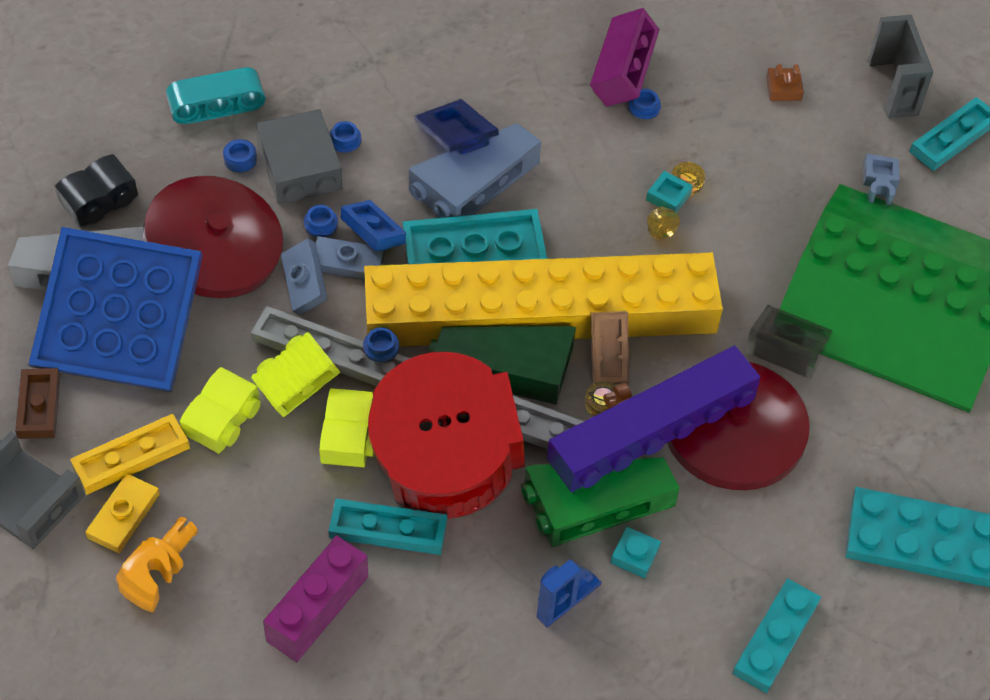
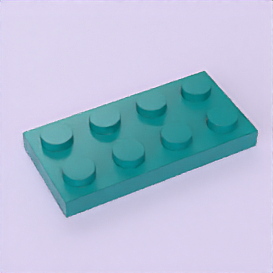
[402,209,547,264]
[845,487,990,588]

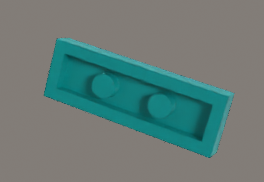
[909,97,990,171]
[328,498,448,555]
[732,578,821,694]

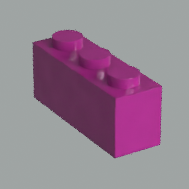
[589,8,660,107]
[263,535,368,663]

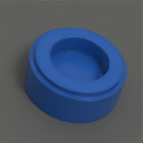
[223,139,257,172]

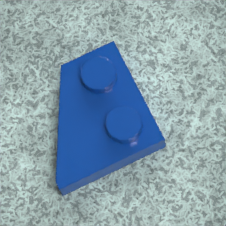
[537,559,602,628]

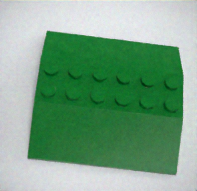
[769,184,990,413]

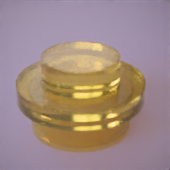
[647,207,680,240]

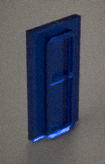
[414,99,499,154]

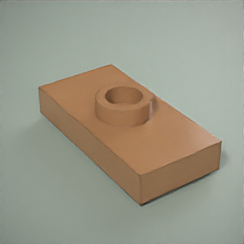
[590,311,629,385]

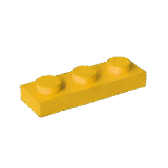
[70,414,190,495]

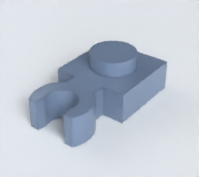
[863,154,899,205]

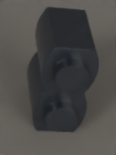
[55,154,138,227]

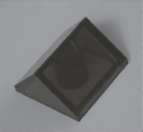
[746,304,833,379]

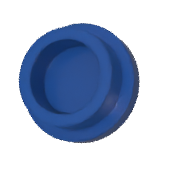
[628,89,661,119]
[329,121,362,153]
[304,205,338,237]
[363,327,399,362]

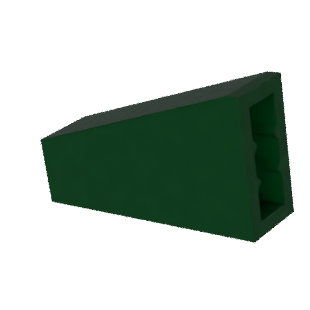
[428,326,576,405]

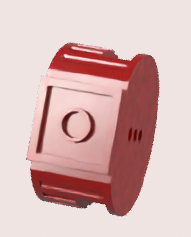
[368,352,525,519]

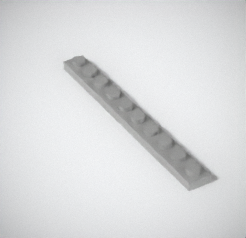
[251,306,584,450]

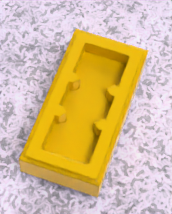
[85,473,160,554]

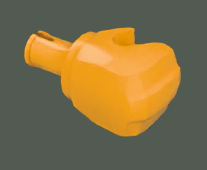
[116,517,198,613]

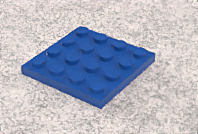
[28,227,203,392]

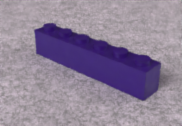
[547,345,761,492]

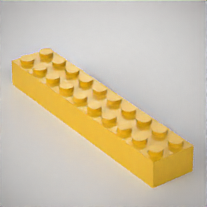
[364,252,723,347]

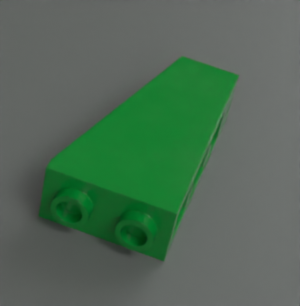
[521,457,680,547]

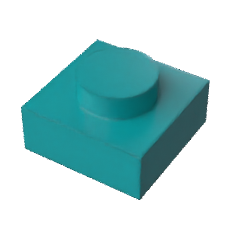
[646,171,693,215]
[610,527,661,579]

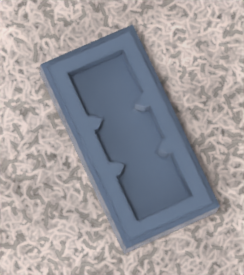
[315,236,385,280]
[281,238,328,315]

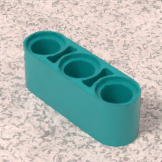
[166,67,266,124]

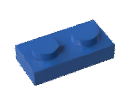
[340,200,406,252]

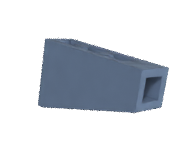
[409,123,541,218]

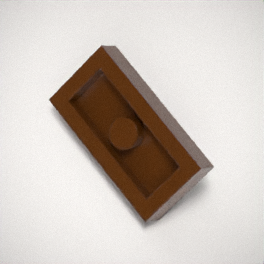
[15,368,60,439]

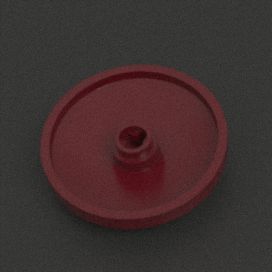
[143,176,283,298]
[667,362,810,490]

